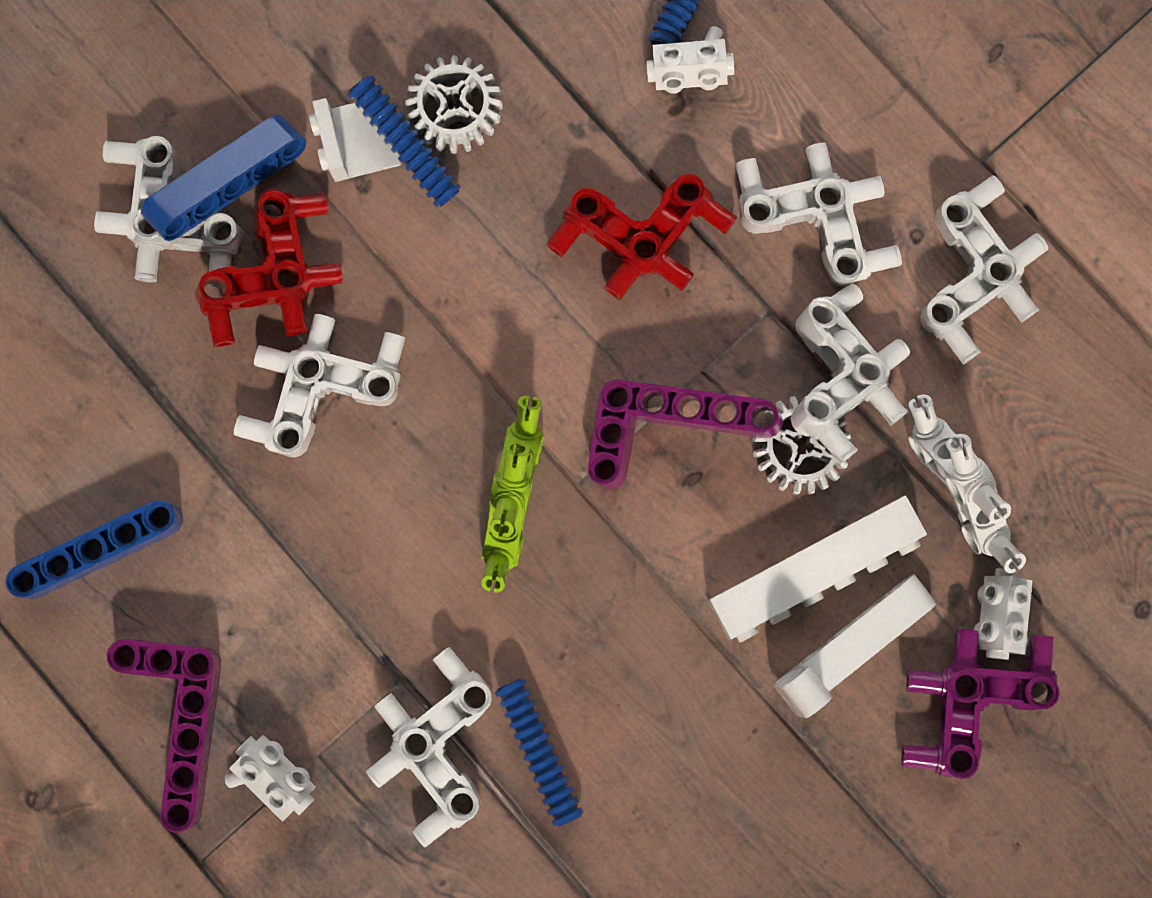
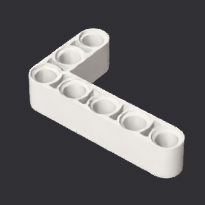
[773,574,937,718]

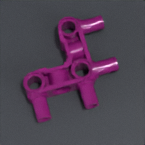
[901,629,1060,779]

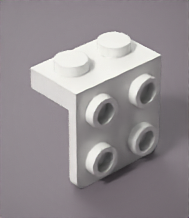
[309,98,402,182]

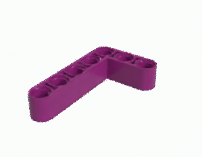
[588,380,783,489]
[106,639,221,833]

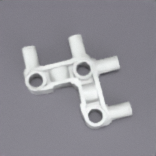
[94,136,243,289]
[736,143,902,287]
[920,175,1048,365]
[791,283,910,465]
[234,314,405,458]
[908,394,1026,573]
[366,647,493,848]

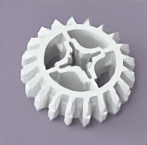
[405,55,503,154]
[752,396,851,495]

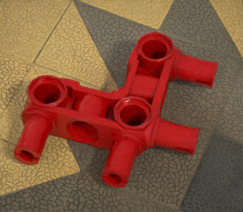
[546,174,737,300]
[195,190,343,347]

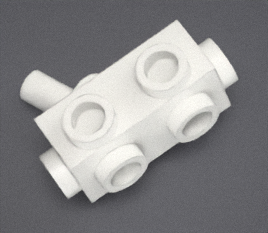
[647,26,734,93]
[974,568,1033,660]
[225,735,316,822]

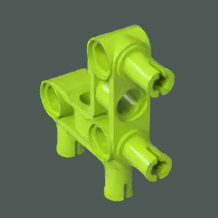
[481,396,544,593]

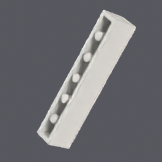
[707,495,927,643]

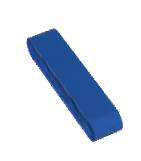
[141,114,307,241]
[5,500,183,599]

